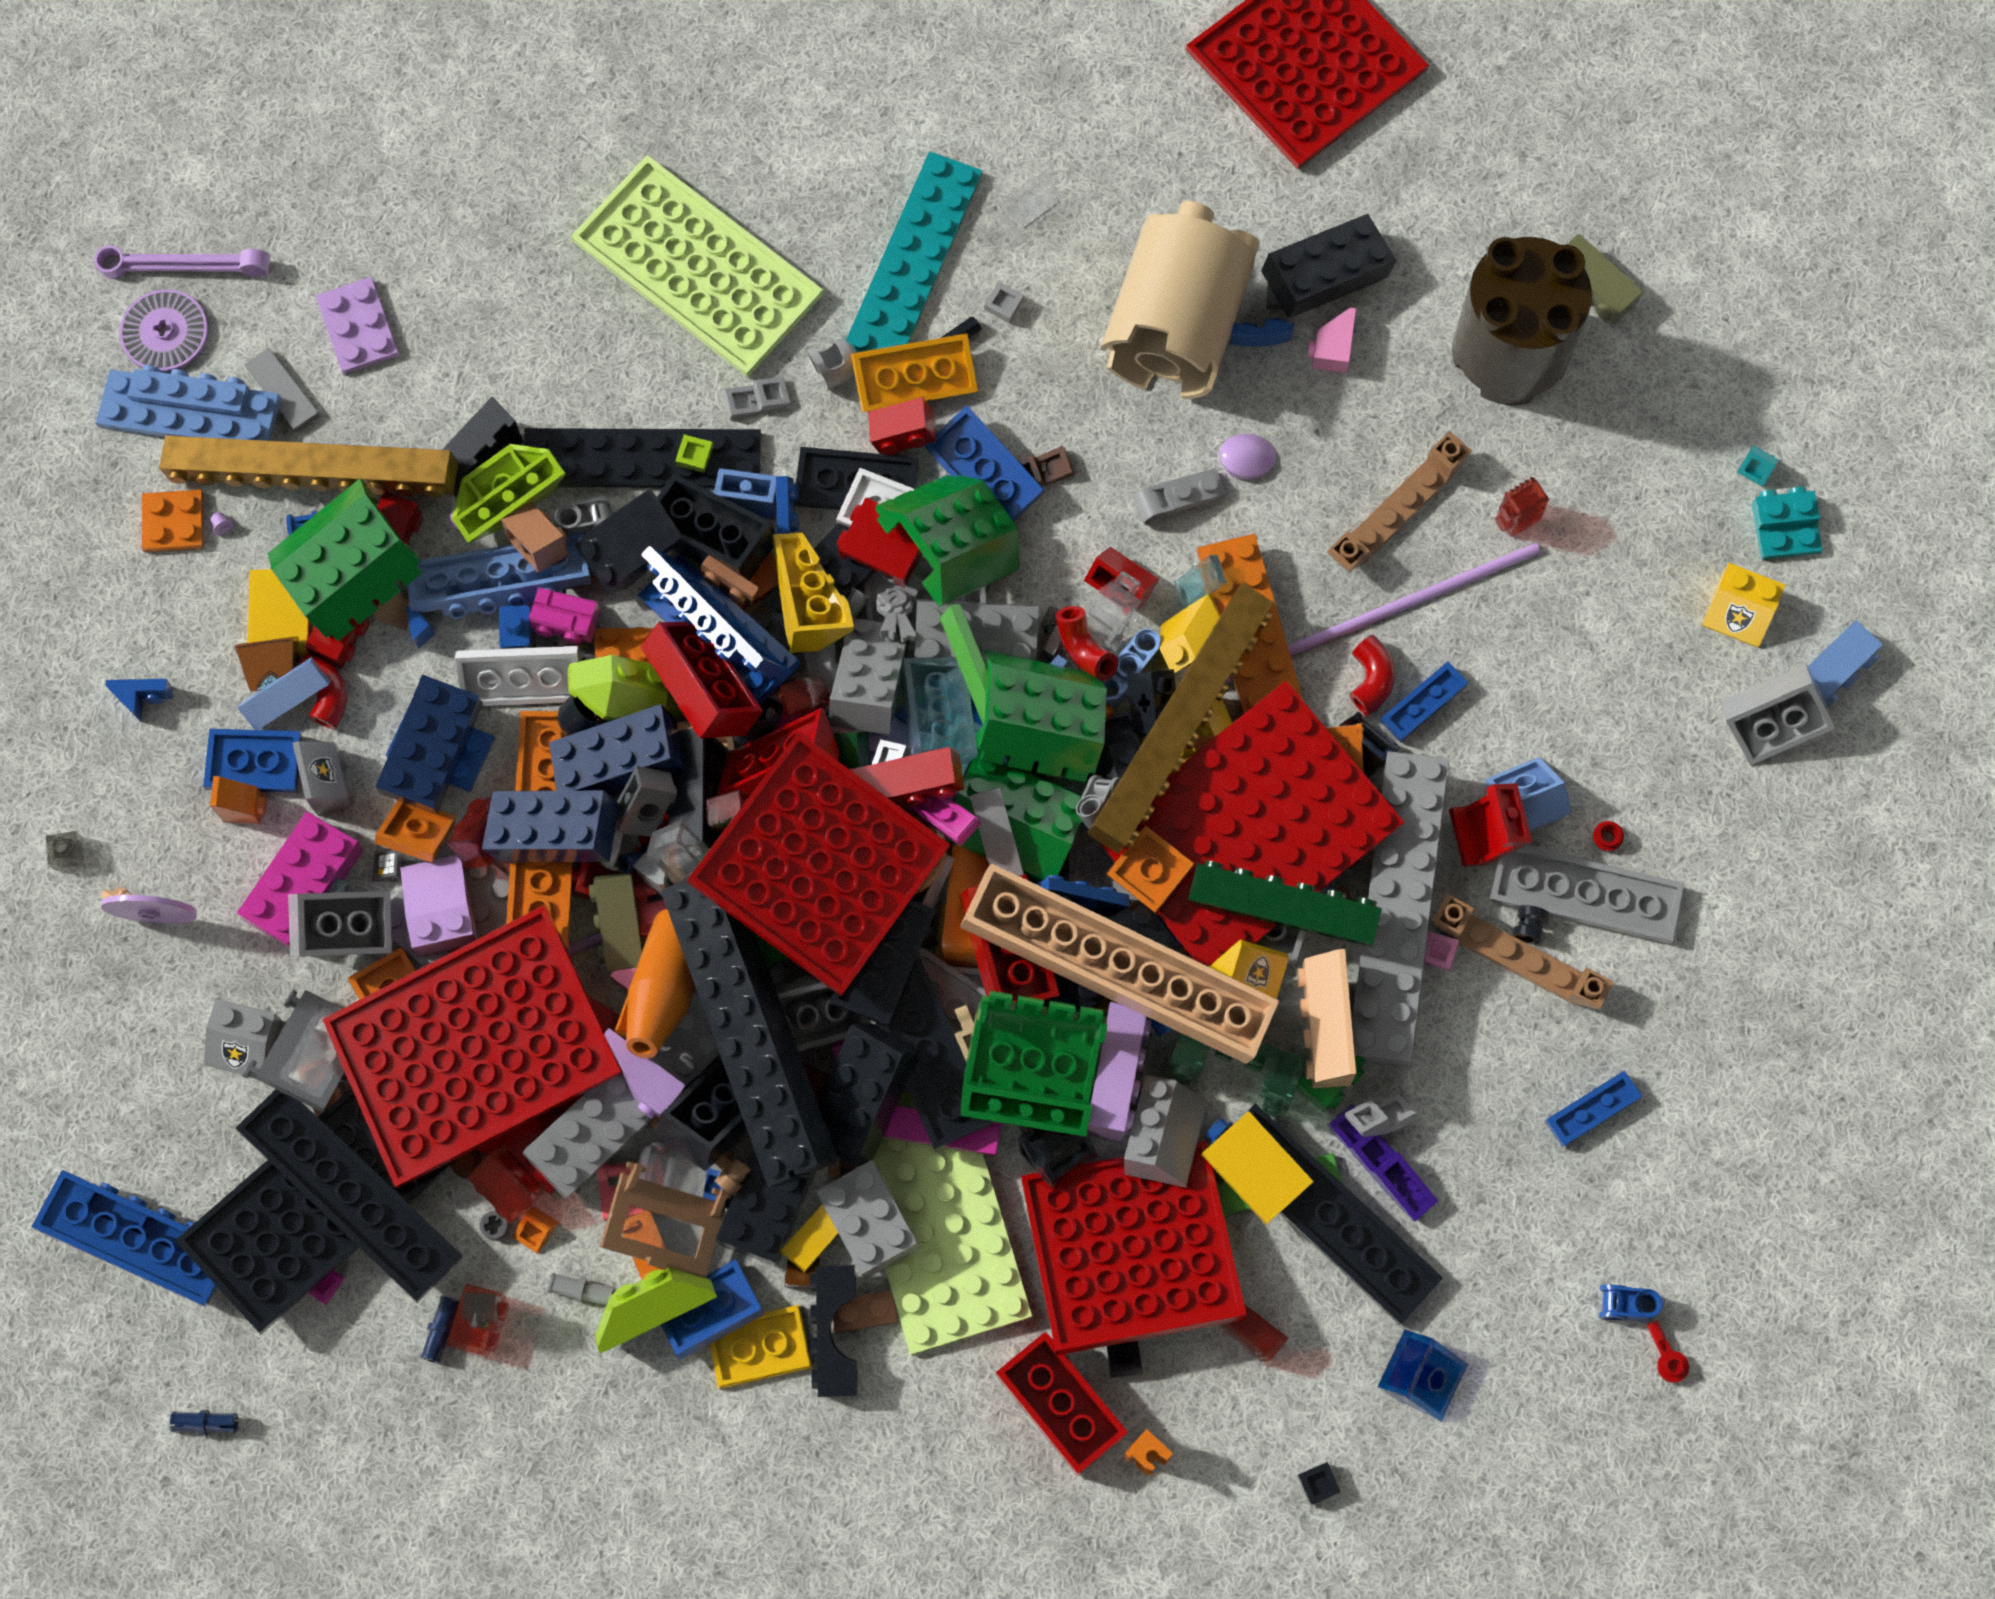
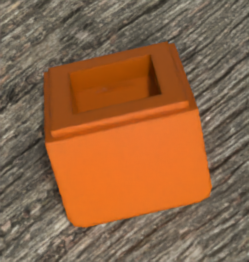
[512,1206,559,1254]

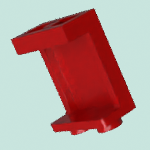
[836,497,922,588]
[1449,783,1532,867]

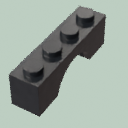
[810,1264,858,1397]

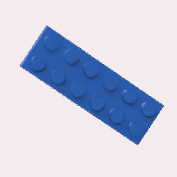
[637,554,801,705]

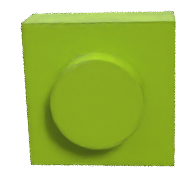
[675,434,713,473]

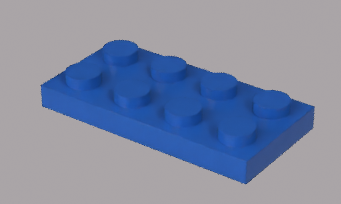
[924,405,1046,522]

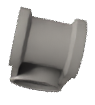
[555,496,610,535]
[1076,775,1121,830]

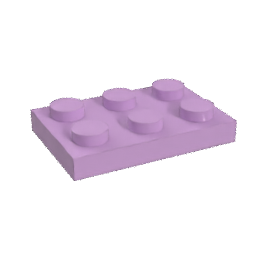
[316,277,399,375]

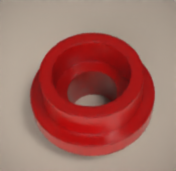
[1593,821,1624,852]

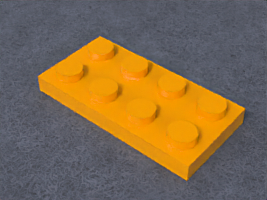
[851,333,978,413]

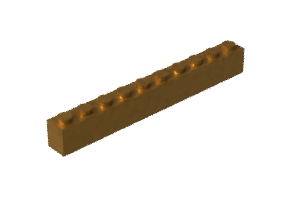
[159,435,459,498]
[1087,583,1273,854]

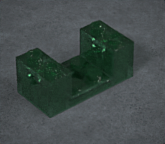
[1168,1033,1306,1118]

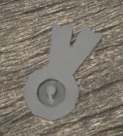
[876,588,916,643]

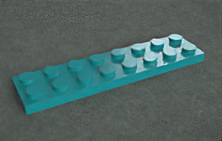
[846,151,983,352]

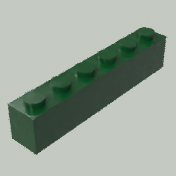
[1188,860,1382,948]

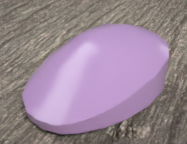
[1220,434,1276,480]

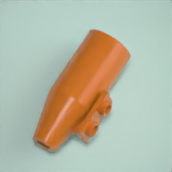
[615,909,696,1058]

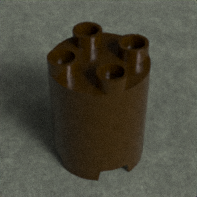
[1452,237,1592,405]

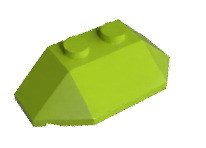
[451,444,566,544]
[568,655,683,721]
[595,1267,717,1354]

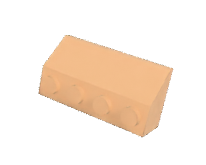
[1297,949,1356,1088]

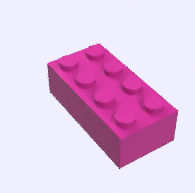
[237,811,364,949]

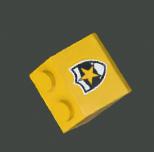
[1702,563,1786,648]
[1209,940,1289,1000]

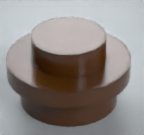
[451,1149,483,1179]

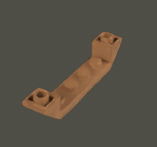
[1327,431,1472,572]
[1432,894,1614,1010]

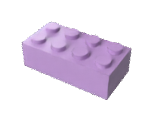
[1087,1002,1152,1142]

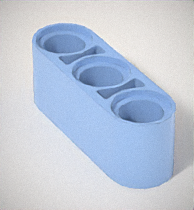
[1102,629,1160,708]

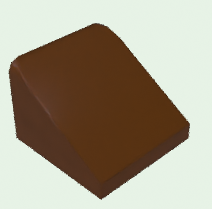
[785,1257,820,1289]

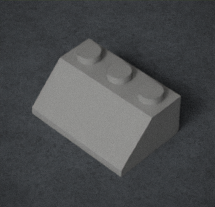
[1721,664,1836,765]
[1124,1075,1207,1188]

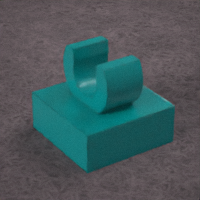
[1737,445,1779,487]

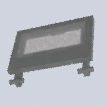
[243,990,347,1112]

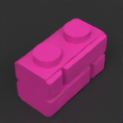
[529,587,600,645]

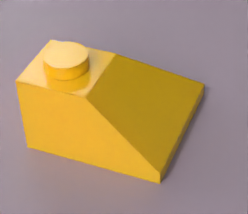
[1159,594,1221,676]

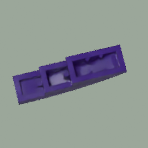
[1327,1104,1439,1222]

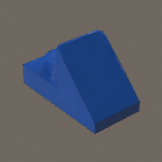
[105,679,173,722]

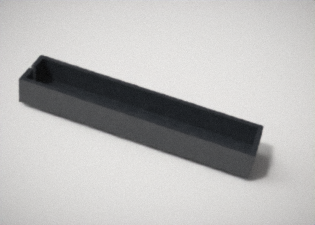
[661,877,839,1188]

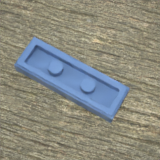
[237,657,330,730]

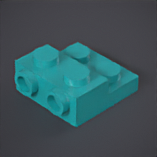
[1751,486,1823,560]

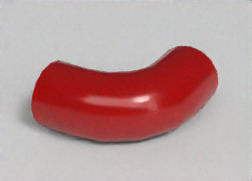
[1055,606,1118,681]
[1349,634,1396,717]
[298,653,348,730]

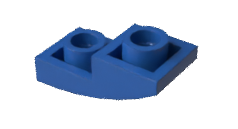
[1230,318,1294,347]

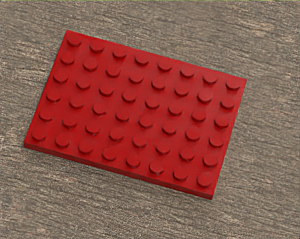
[1098,680,1404,967]
[322,905,623,1188]

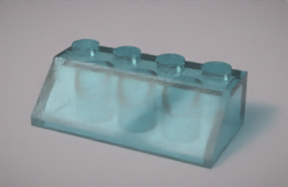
[901,657,978,766]

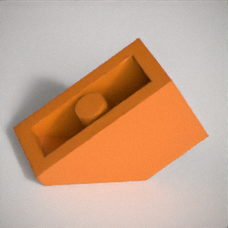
[210,776,267,824]

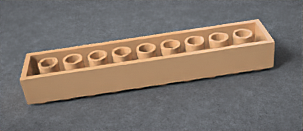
[960,863,1279,1064]

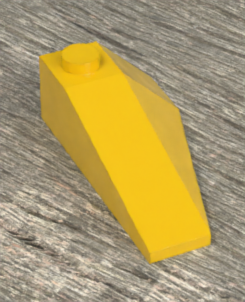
[772,533,854,653]

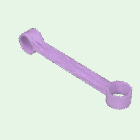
[94,245,270,279]

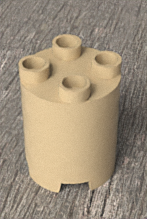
[1100,201,1260,399]

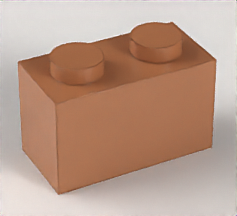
[501,502,568,573]

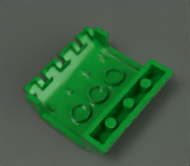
[876,475,1020,607]
[267,478,423,641]
[975,649,1107,783]
[947,751,1083,882]
[960,991,1108,1137]

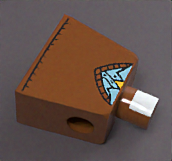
[235,636,299,692]

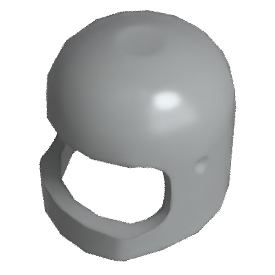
[806,339,857,390]

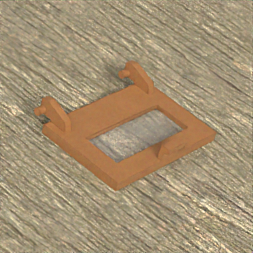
[599,1161,731,1278]

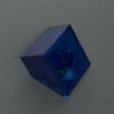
[1377,1329,1468,1422]

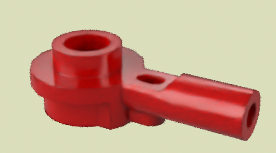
[1647,1320,1690,1383]

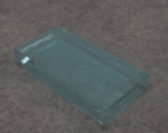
[1174,555,1227,609]

